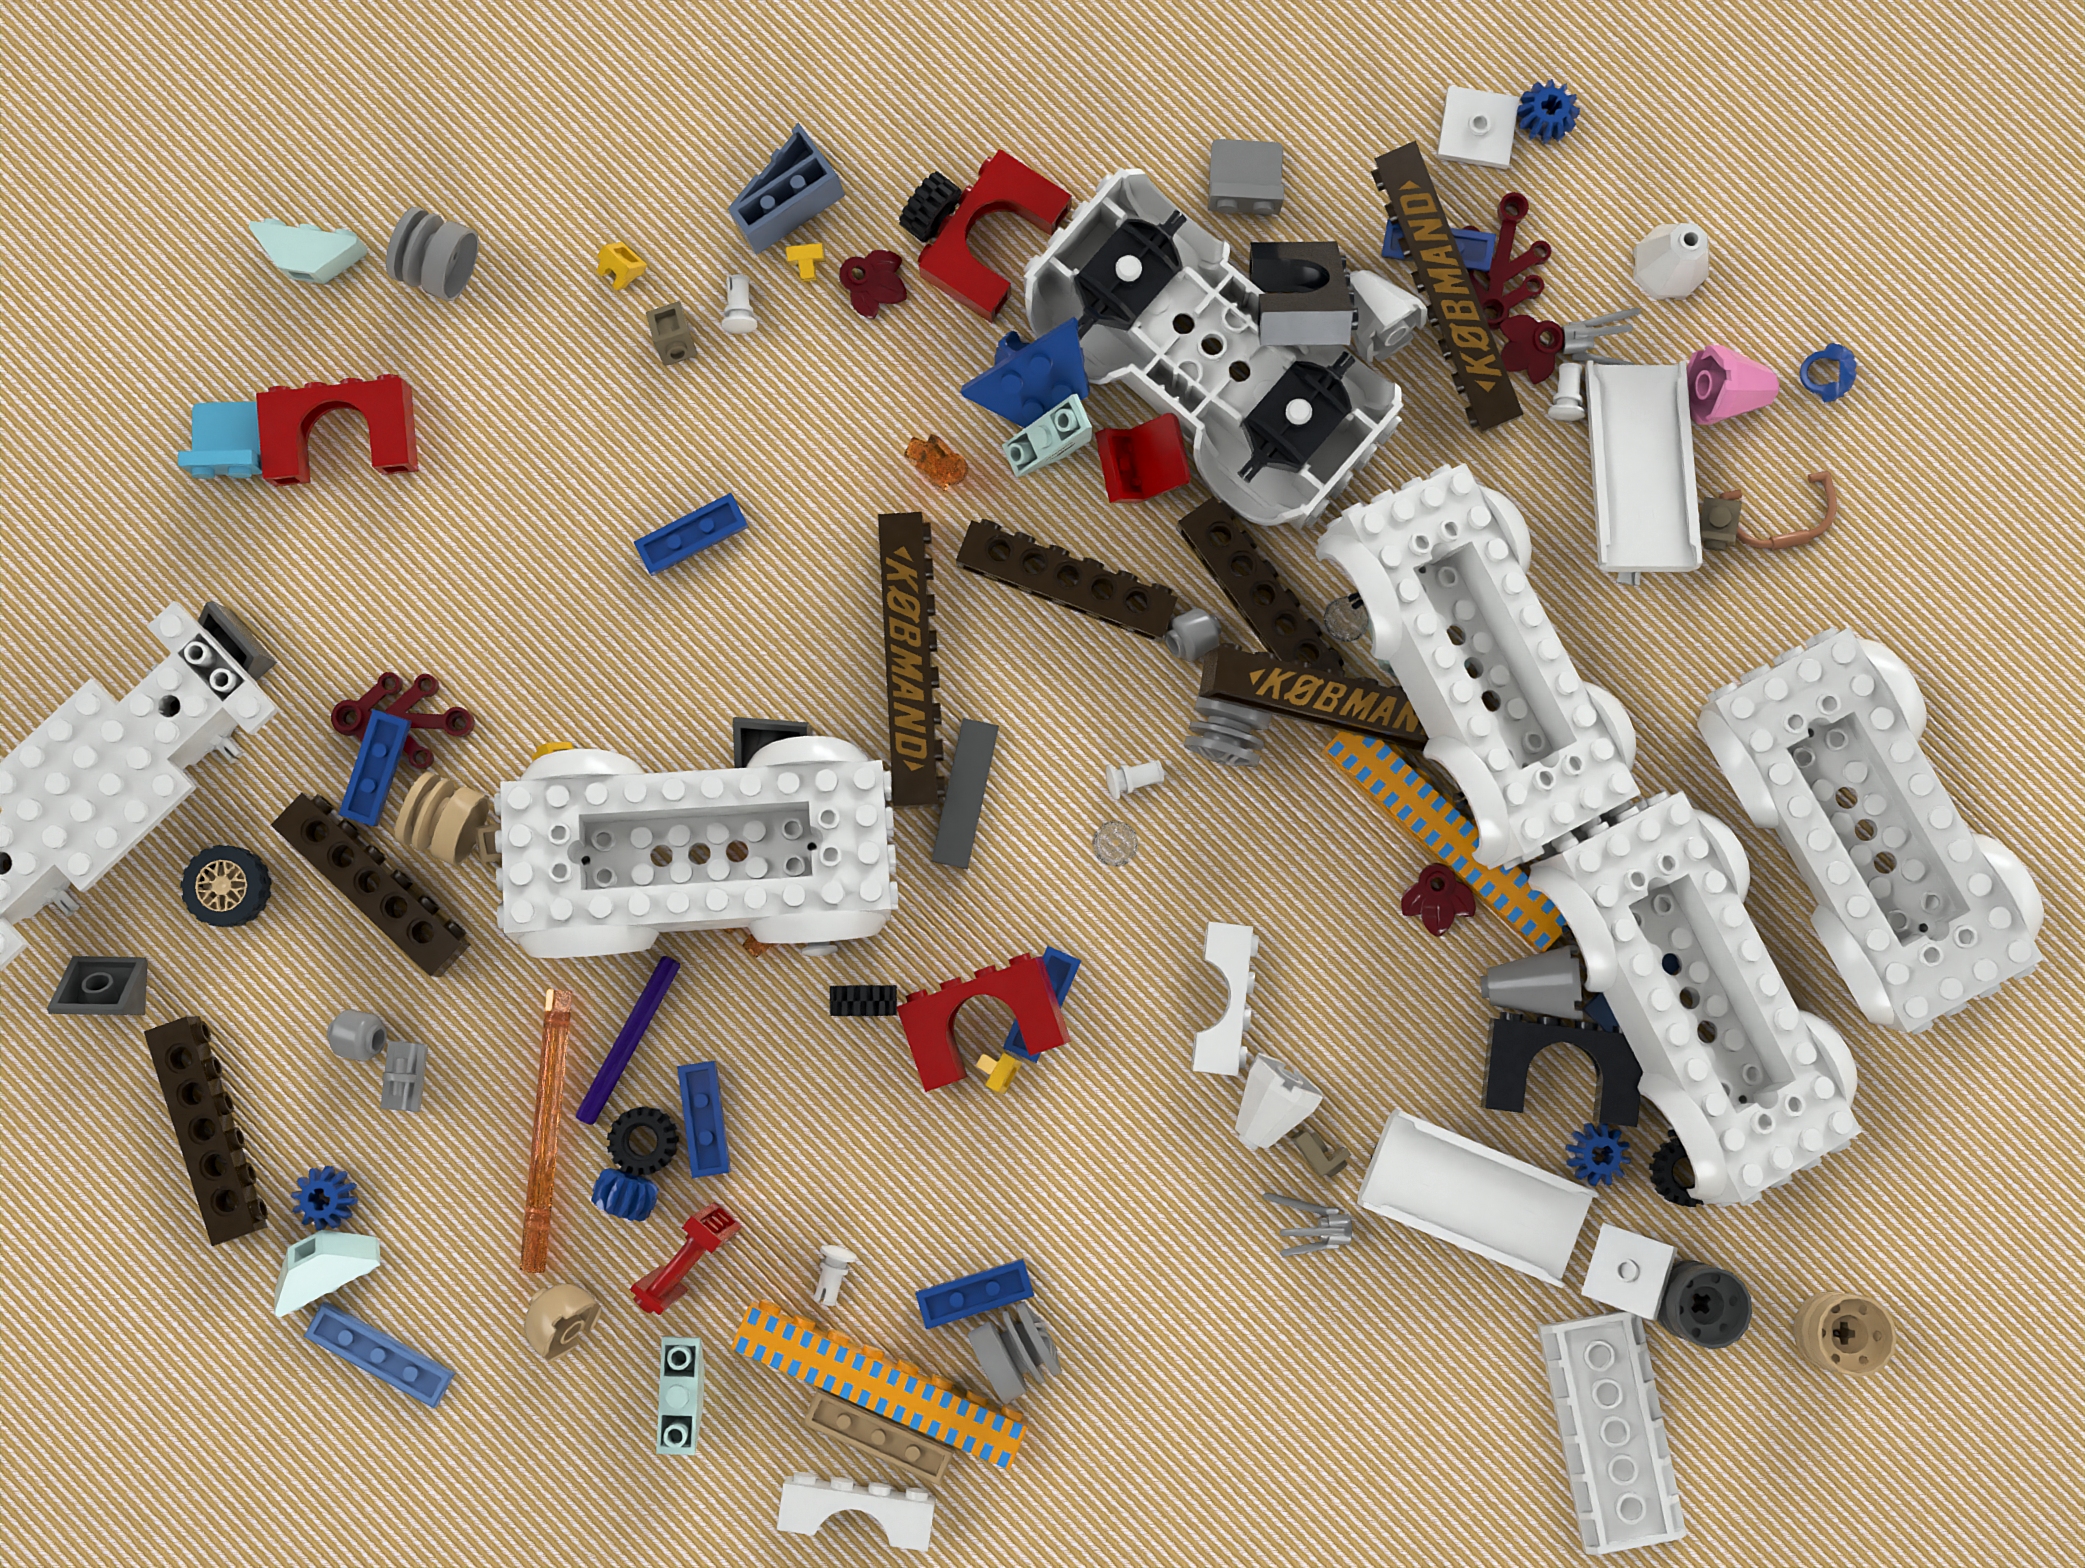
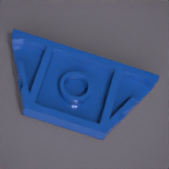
[960,317,1090,428]

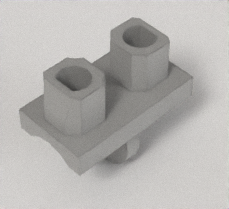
[380,1041,428,1112]

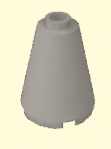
[1480,945,1583,1020]

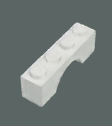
[1191,922,1259,1076]
[776,1472,936,1552]

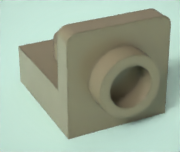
[646,301,698,366]
[1700,497,1742,551]
[1291,1129,1351,1177]

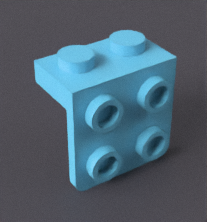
[178,401,262,479]

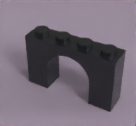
[1249,241,1359,346]
[1481,1012,1643,1127]

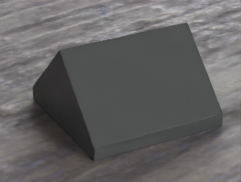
[197,601,278,681]
[733,717,813,768]
[47,956,148,1015]

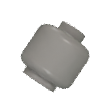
[1165,608,1222,662]
[327,1009,387,1062]

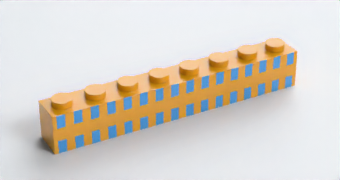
[1321,731,1568,953]
[730,1299,1028,1470]

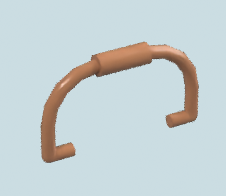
[1719,471,1837,551]

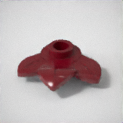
[839,249,907,320]
[1499,315,1564,385]
[1401,863,1476,937]

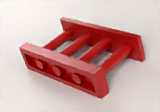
[629,1202,742,1315]

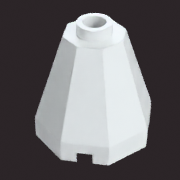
[1633,223,1709,300]
[1350,270,1427,363]
[1235,1052,1323,1150]

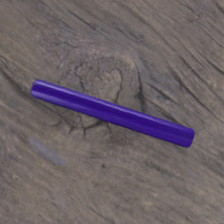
[576,956,680,1125]

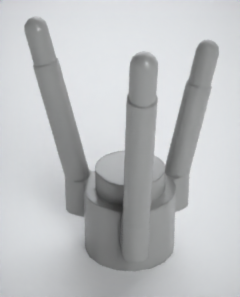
[1561,307,1641,365]
[1263,1193,1352,1257]

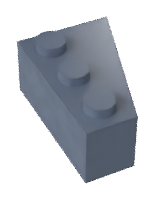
[728,122,845,255]

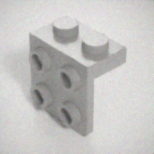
[1208,139,1284,216]

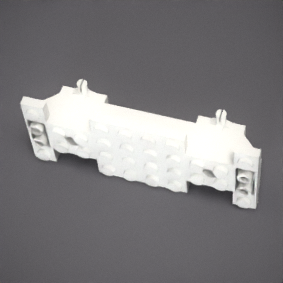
[0,601,281,971]

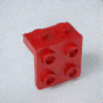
[1095,413,1191,504]

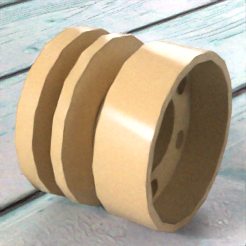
[394,771,490,867]
[1793,1291,1897,1377]

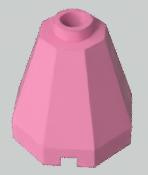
[1686,345,1779,425]

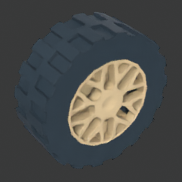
[180,845,272,927]

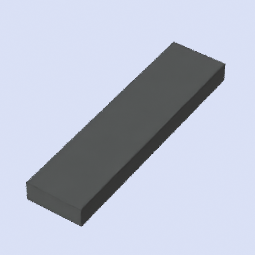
[931,718,999,870]

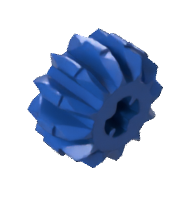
[1517,79,1580,145]
[1565,1123,1631,1186]
[290,1165,358,1231]
[591,1168,659,1222]

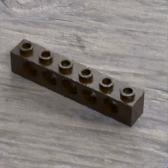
[1176,496,1345,673]
[956,519,1178,644]
[271,793,471,977]
[144,1016,268,1246]

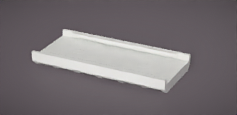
[1584,361,1703,572]
[1357,1109,1599,1288]
[1537,1310,1687,1555]

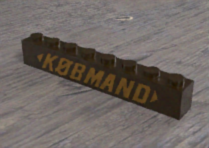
[1371,140,1524,434]
[878,512,946,809]
[1199,643,1429,751]

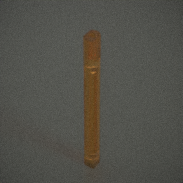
[520,989,573,1273]

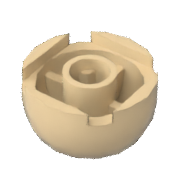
[524,1284,602,1361]

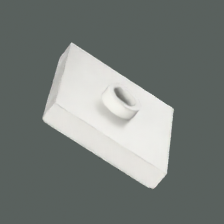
[1436,85,1520,170]
[1581,1223,1678,1321]

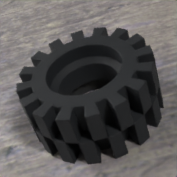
[899,171,962,243]
[830,985,897,1016]
[607,1106,679,1176]
[1649,1142,1704,1207]

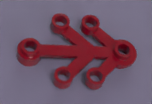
[1463,192,1552,331]
[331,672,475,769]

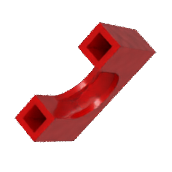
[918,149,1072,324]
[256,374,419,487]
[896,952,1071,1092]

